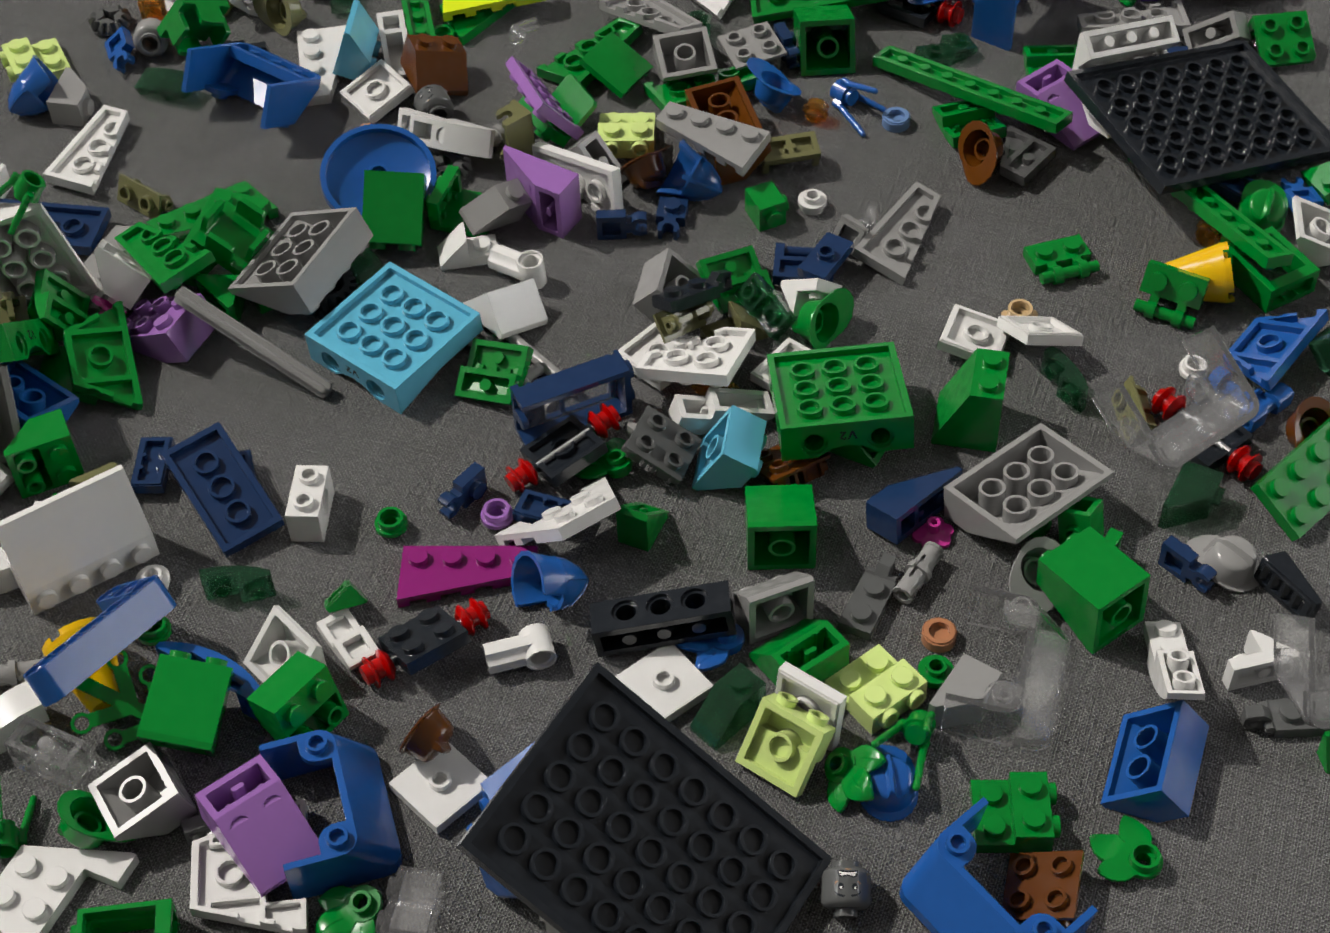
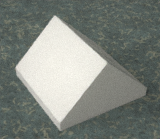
[1292,195,1330,267]
[463,278,548,340]
[243,605,327,683]

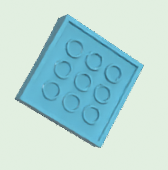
[304,261,483,414]

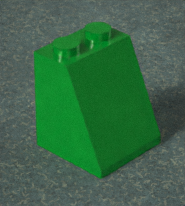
[793,4,856,76]
[362,170,427,252]
[931,348,1010,452]
[745,484,817,570]
[1036,526,1151,655]
[136,650,234,757]

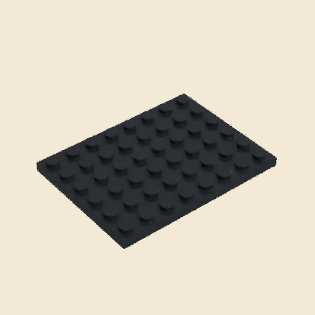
[1064,39,1330,195]
[456,662,833,933]

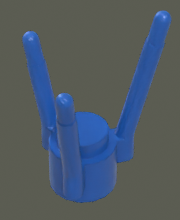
[830,77,887,137]

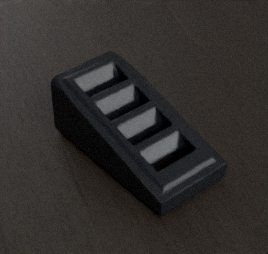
[1254,551,1323,626]

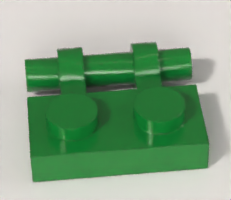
[1023,234,1100,285]
[1133,259,1211,330]

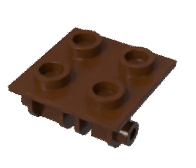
[759,444,830,485]
[1002,850,1084,929]

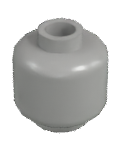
[133,18,170,57]

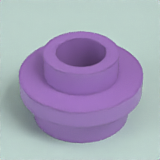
[480,498,513,530]

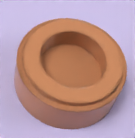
[921,617,957,653]

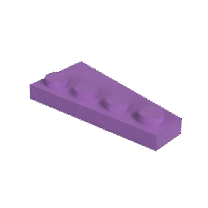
[505,56,584,140]

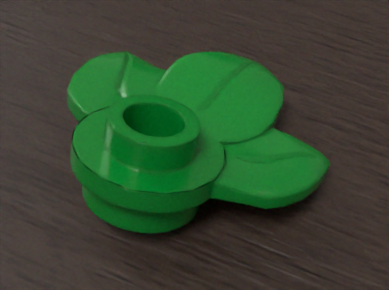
[574,437,634,479]
[824,745,886,813]
[1089,815,1164,882]
[315,884,383,933]

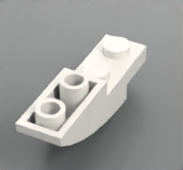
[397,108,495,158]
[1143,620,1205,700]

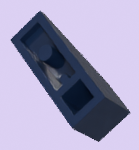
[866,466,963,545]

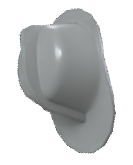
[1186,534,1259,593]
[1008,537,1060,615]

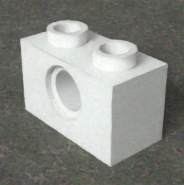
[285,465,335,542]

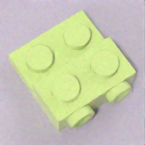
[0,37,71,83]
[598,112,656,158]
[825,644,928,735]
[735,691,836,798]

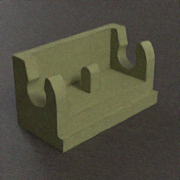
[496,99,535,159]
[759,131,821,174]

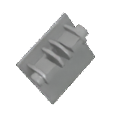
[717,21,787,71]

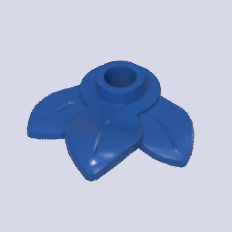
[675,624,745,672]

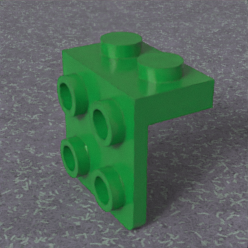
[1248,10,1316,67]
[519,74,597,147]
[424,165,489,237]

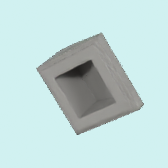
[833,213,869,255]

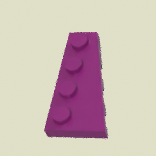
[396,546,539,608]

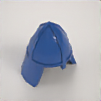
[8,55,58,116]
[657,139,723,201]
[511,551,589,612]

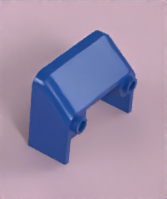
[971,0,1021,51]
[181,42,321,130]
[259,730,403,899]
[899,797,1098,933]

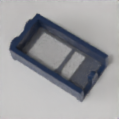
[510,349,635,446]

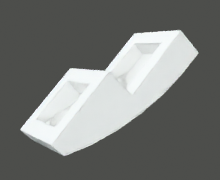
[316,608,379,671]

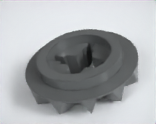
[88,5,132,36]
[433,151,472,182]

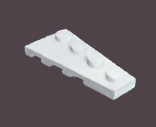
[532,141,624,212]

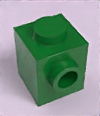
[745,180,789,232]
[1058,496,1104,545]

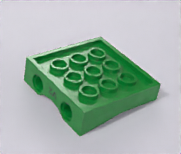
[0,318,61,363]
[767,341,914,461]

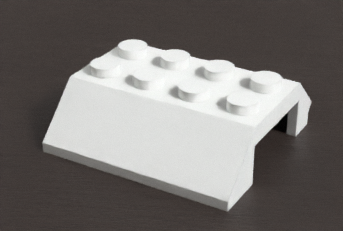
[1072,15,1181,139]

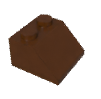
[400,33,469,96]

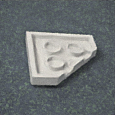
[636,327,756,388]

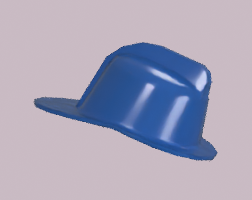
[747,57,802,113]
[861,744,918,822]

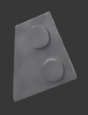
[999,125,1057,186]

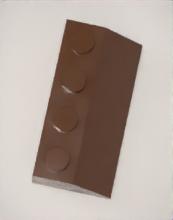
[684,76,772,186]

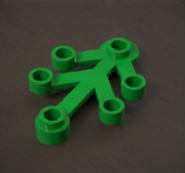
[70,650,156,752]

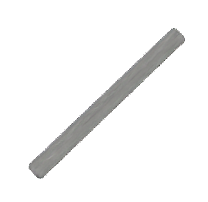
[174,287,333,398]

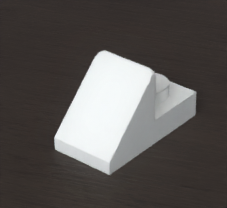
[437,222,497,271]
[781,278,842,317]
[1222,630,1302,691]

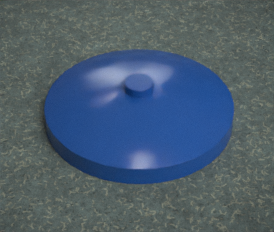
[320,124,437,215]

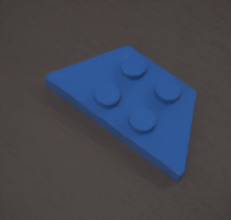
[1225,309,1329,391]

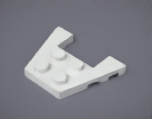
[494,477,621,546]
[189,799,309,933]
[0,845,139,933]

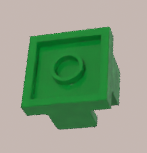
[157,0,231,56]
[191,196,275,275]

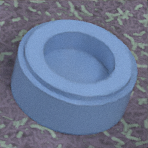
[882,107,910,133]

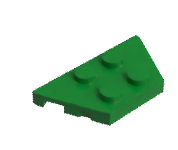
[439,3,515,46]
[63,301,143,410]

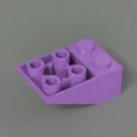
[1016,59,1101,151]
[503,145,582,239]
[126,293,215,363]
[194,754,321,897]

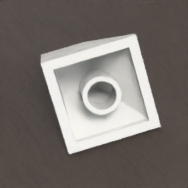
[94,239,151,310]

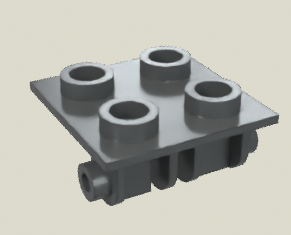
[621,405,702,485]

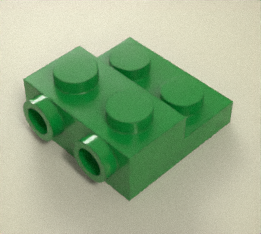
[969,772,1061,853]

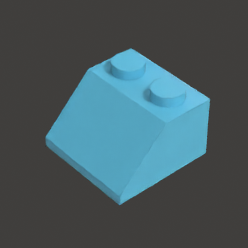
[333,0,381,80]
[692,405,767,491]

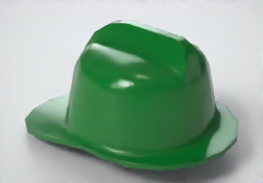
[1238,179,1288,233]
[792,288,854,349]
[57,790,136,850]

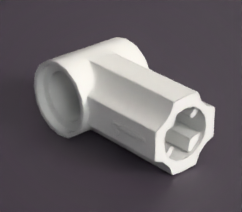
[487,244,547,289]
[482,623,557,675]

